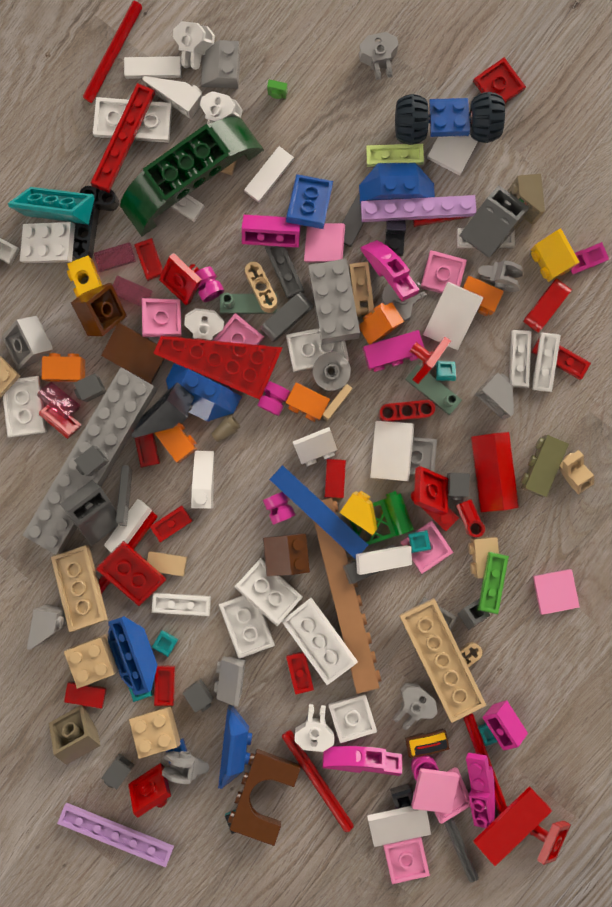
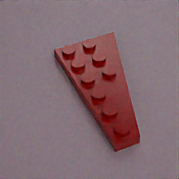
[153,336,283,400]

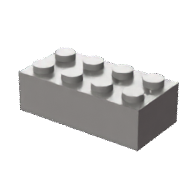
[308,259,360,345]

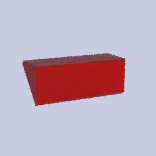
[471,432,519,512]
[473,786,552,866]

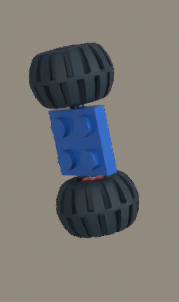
[395,92,505,145]

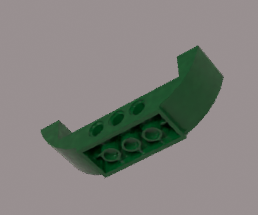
[120,117,264,237]

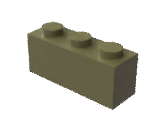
[520,435,569,497]

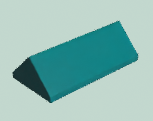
[8,187,94,225]

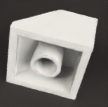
[293,427,337,467]

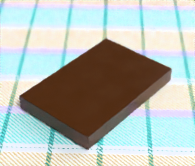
[101,322,165,384]

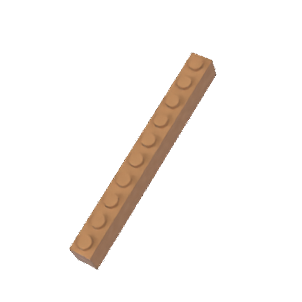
[314,498,382,694]

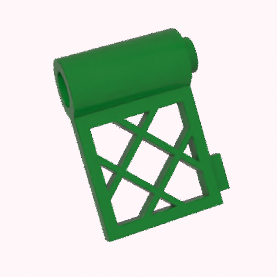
[350,491,414,545]

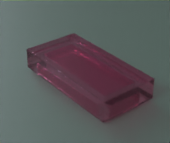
[94,242,136,272]
[113,275,152,307]

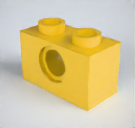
[67,256,102,297]

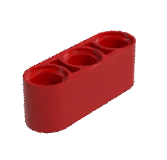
[523,278,572,333]
[378,400,435,422]

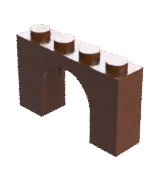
[228,749,301,846]

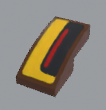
[405,729,450,758]

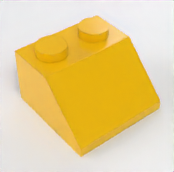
[531,228,580,282]
[340,491,378,535]

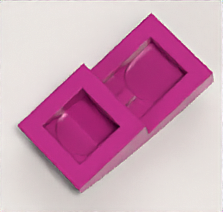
[571,242,609,275]

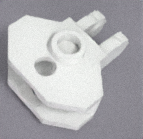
[173,21,215,70]
[200,92,243,125]
[185,308,224,341]
[295,704,334,752]

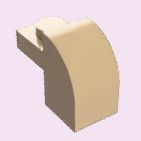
[559,450,594,495]

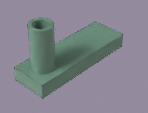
[220,293,277,314]
[405,364,462,415]

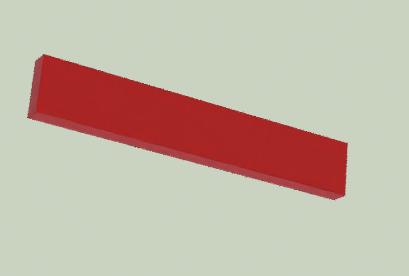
[90,83,155,193]

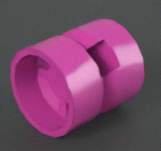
[195,266,225,303]
[257,381,291,416]
[263,492,296,525]
[411,755,439,781]

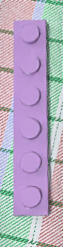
[361,195,476,222]
[57,803,174,867]

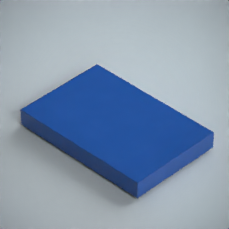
[286,174,333,229]

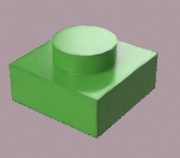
[267,79,288,99]

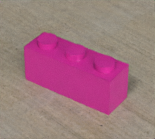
[241,215,300,248]
[362,330,424,372]

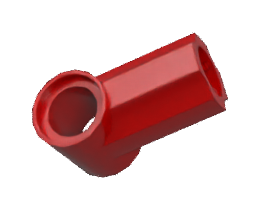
[455,499,485,537]

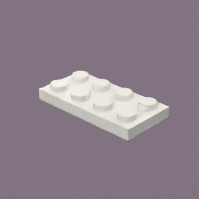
[93,97,172,143]
[282,598,358,685]

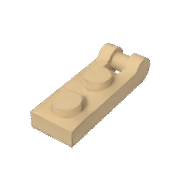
[349,262,374,317]

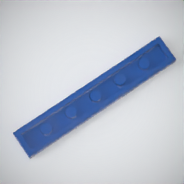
[269,465,368,559]

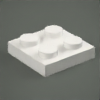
[329,693,377,743]

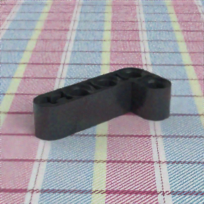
[73,186,119,260]

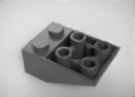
[459,185,529,258]
[60,480,119,547]

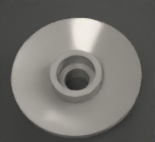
[313,352,351,391]

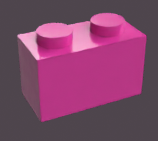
[482,700,528,751]

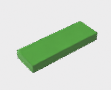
[477,552,509,614]

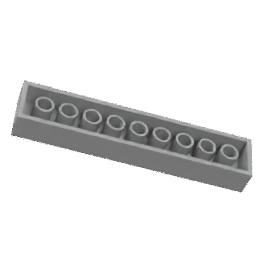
[22,367,158,555]

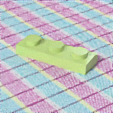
[366,144,424,167]

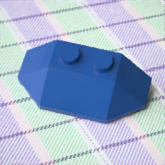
[359,163,435,204]
[166,363,242,422]
[108,616,157,695]
[218,705,252,789]

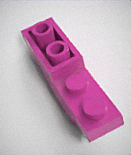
[360,240,420,301]
[322,746,402,776]
[466,752,495,828]

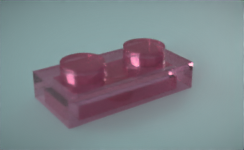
[37,382,80,420]

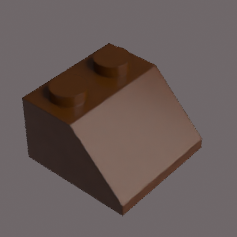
[71,283,127,336]
[263,533,310,576]

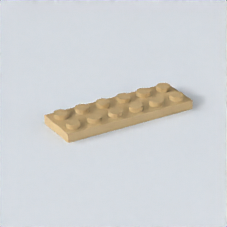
[399,598,487,723]

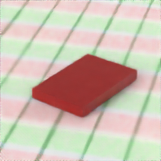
[96,541,166,606]

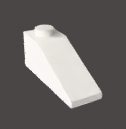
[142,76,203,119]
[191,451,214,509]

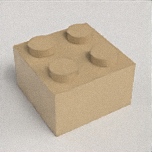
[64,634,118,689]
[129,706,181,759]

